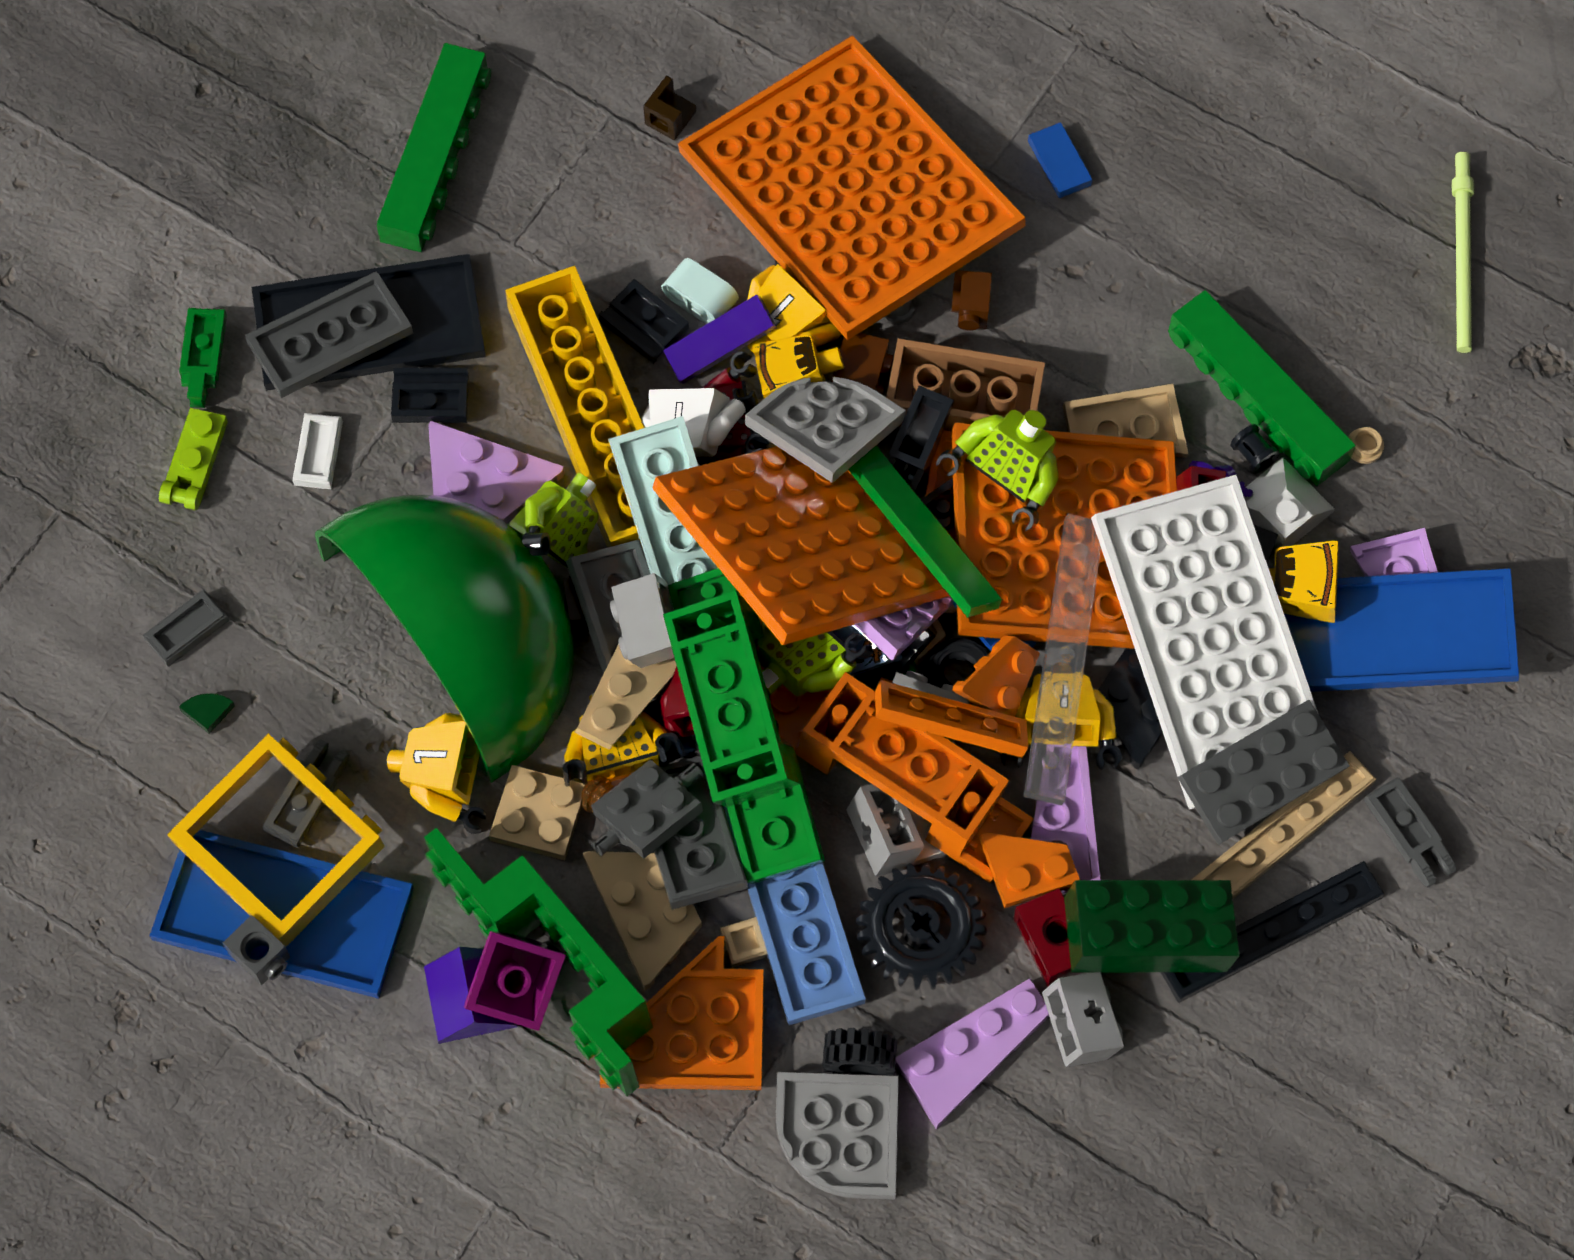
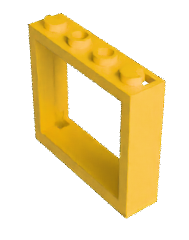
[167,733,385,947]

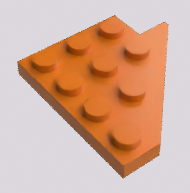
[600,936,764,1090]

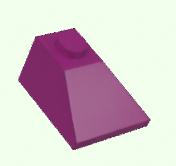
[464,931,565,1031]

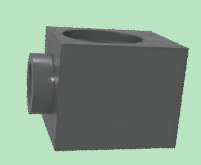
[223,915,290,985]

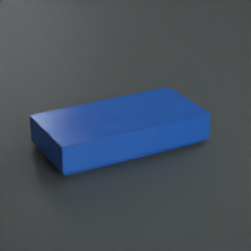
[1028,122,1092,198]

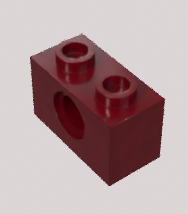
[1013,888,1081,987]

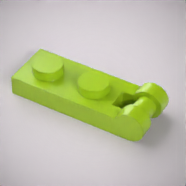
[159,408,228,510]

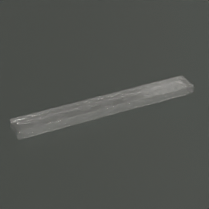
[1023,513,1101,806]

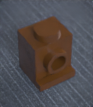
[951,270,992,331]

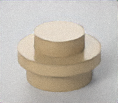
[1348,427,1384,464]

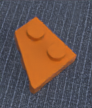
[952,635,1040,717]
[979,832,1080,908]

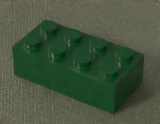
[1064,880,1240,973]

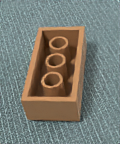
[886,338,1045,432]

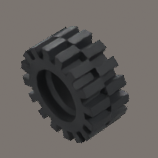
[822,1028,897,1076]

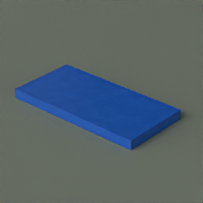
[1284,568,1519,692]
[150,830,414,999]

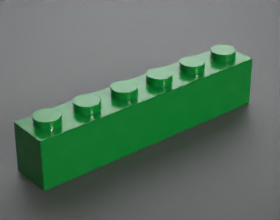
[376,43,491,253]
[1168,290,1356,486]

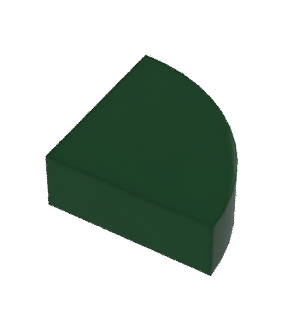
[179,693,235,734]

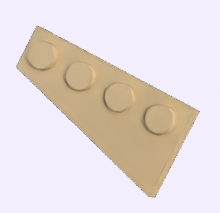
[575,644,677,750]

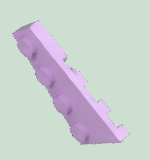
[1031,745,1100,893]
[895,978,1049,1129]

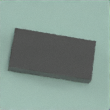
[143,589,229,667]

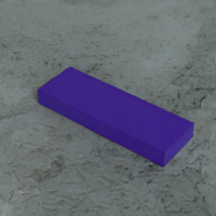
[663,294,777,384]

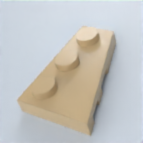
[1063,384,1188,458]

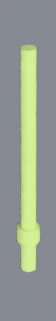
[1452,152,1474,353]

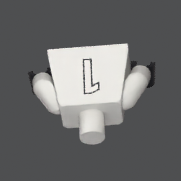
[641,388,758,457]

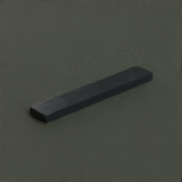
[1161,861,1384,1003]

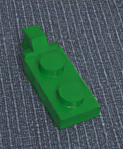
[179,308,227,408]

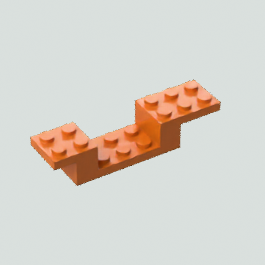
[761,666,1034,883]

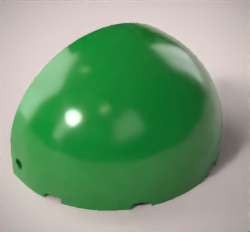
[315,495,574,783]

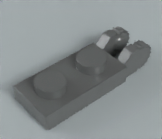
[263,739,350,848]
[1364,777,1457,888]

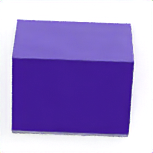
[424,947,517,1044]

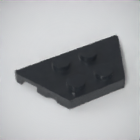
[1098,648,1163,770]

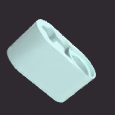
[661,258,739,324]

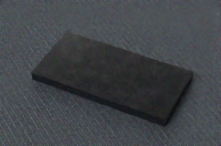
[251,254,486,391]

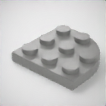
[745,377,906,483]
[776,1072,898,1200]

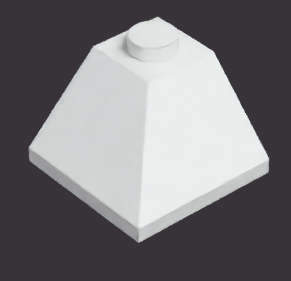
[1244,457,1334,552]

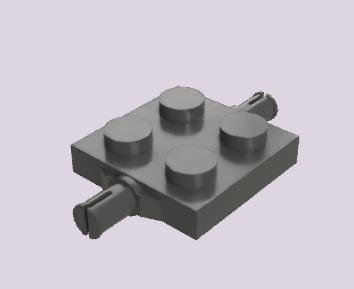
[591,760,703,859]

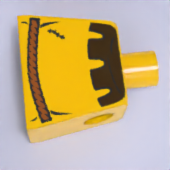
[753,334,844,399]
[1268,541,1339,623]

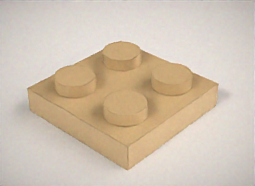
[489,765,587,861]

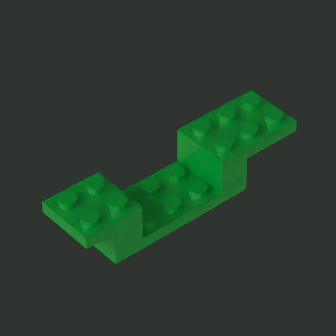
[663,568,825,884]
[424,827,653,1097]

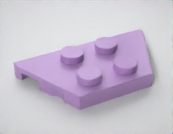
[428,421,565,523]

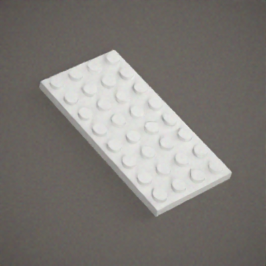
[1091,475,1319,810]

